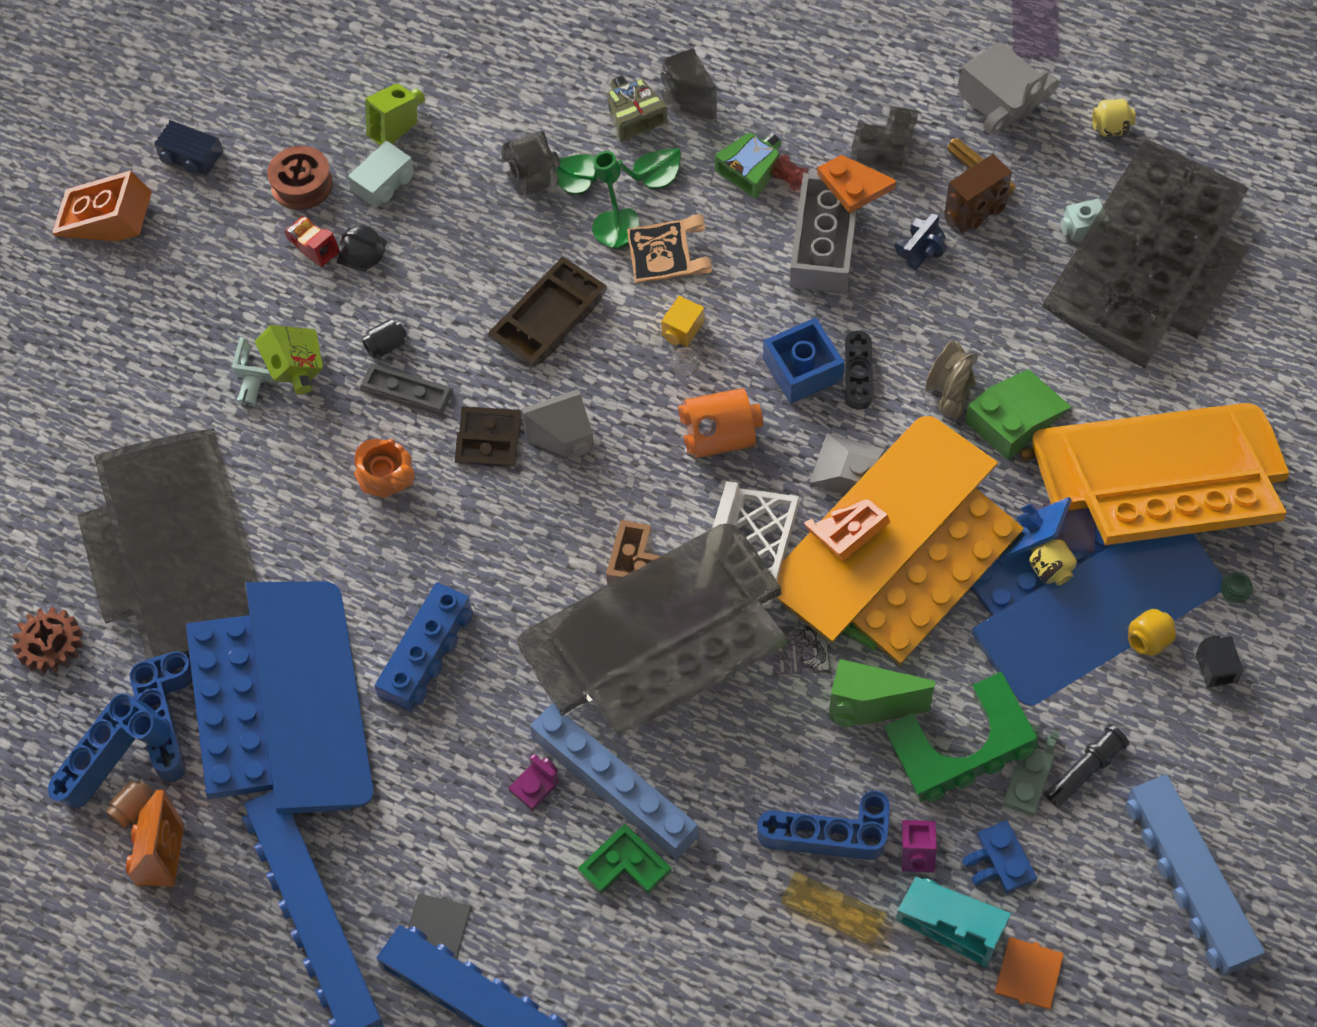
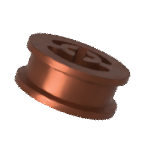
[267,146,333,210]

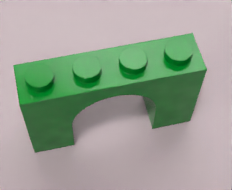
[884,671,1038,803]

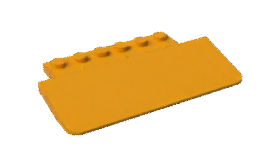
[1032,403,1289,545]
[768,416,1024,666]

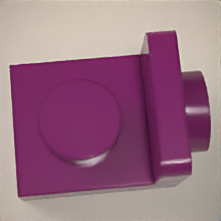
[508,754,559,811]
[901,820,937,873]

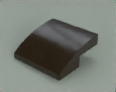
[454,406,522,467]

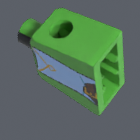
[715,133,782,199]

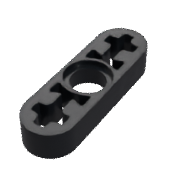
[844,331,873,410]

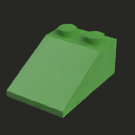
[965,369,1071,460]
[829,659,936,727]

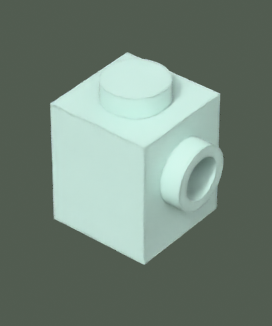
[1061,198,1109,243]

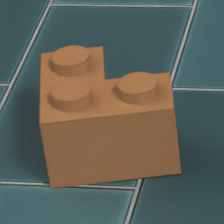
[606,520,675,603]

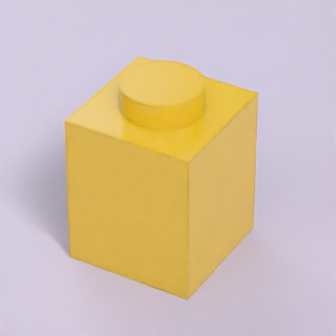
[661,296,705,347]

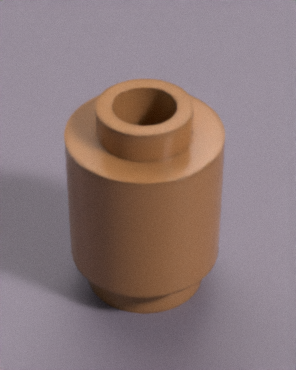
[105,779,154,829]

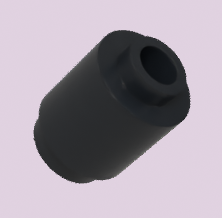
[361,318,407,358]

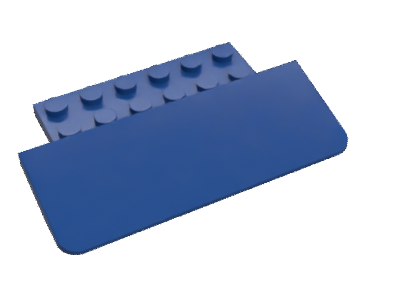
[971,508,1224,705]
[186,581,373,814]

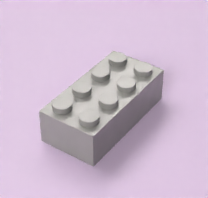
[790,173,857,293]

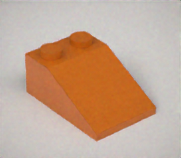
[52,171,152,241]
[126,790,185,887]

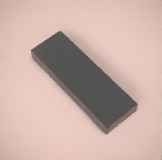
[360,363,453,416]

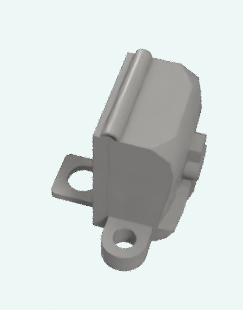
[957,41,1060,134]

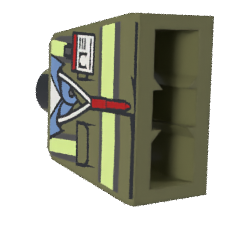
[607,76,668,141]

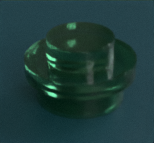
[1220,572,1253,603]

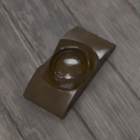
[487,256,607,367]

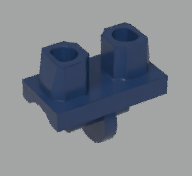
[895,214,947,270]

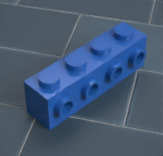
[374,582,473,712]

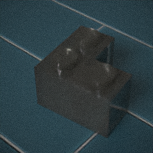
[851,106,919,174]

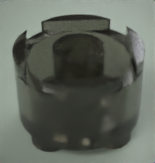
[501,131,561,196]

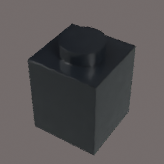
[1196,636,1244,688]

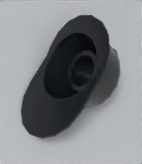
[336,226,387,272]

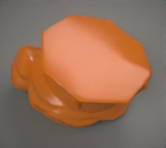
[354,439,415,498]

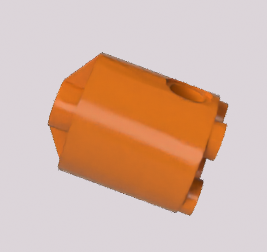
[678,388,764,459]

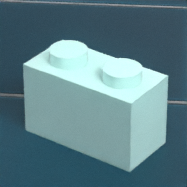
[348,141,414,208]

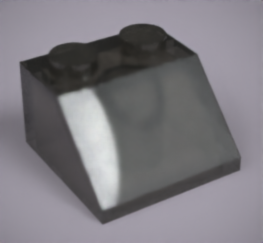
[660,48,717,123]

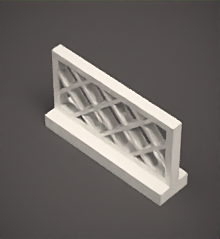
[695,481,800,608]

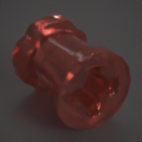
[771,154,809,191]

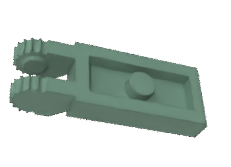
[1003,724,1059,817]

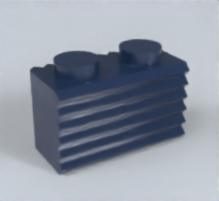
[154,120,223,176]

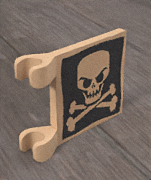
[627,214,712,283]

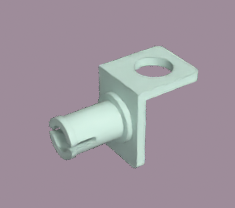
[232,337,276,407]

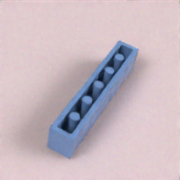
[530,704,698,861]
[1126,774,1265,977]

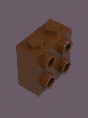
[944,154,1012,233]

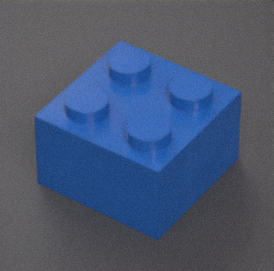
[763,317,844,404]

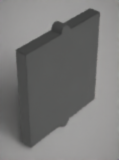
[408,894,471,959]

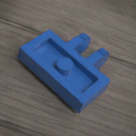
[962,820,1037,894]

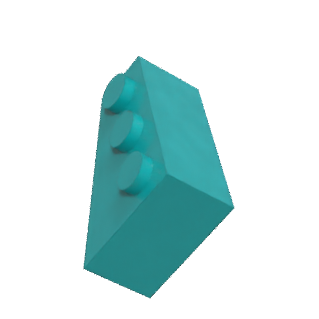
[896,877,1011,968]

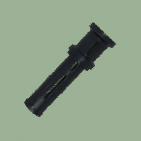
[1044,724,1130,808]

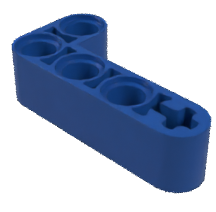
[130,651,193,782]
[48,693,171,808]
[757,790,890,860]

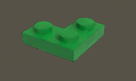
[577,824,672,894]

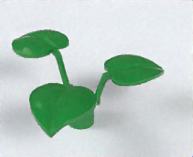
[550,148,681,249]

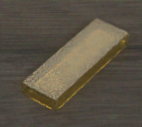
[781,871,887,946]

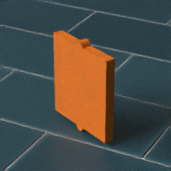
[995,937,1064,1010]

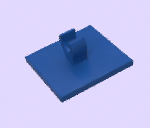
[1004,497,1072,559]

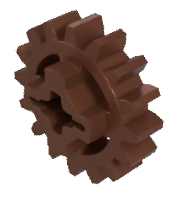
[12,607,83,675]

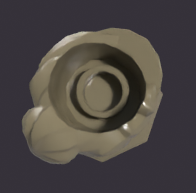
[925,340,978,418]

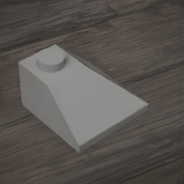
[521,389,594,457]
[809,433,885,495]

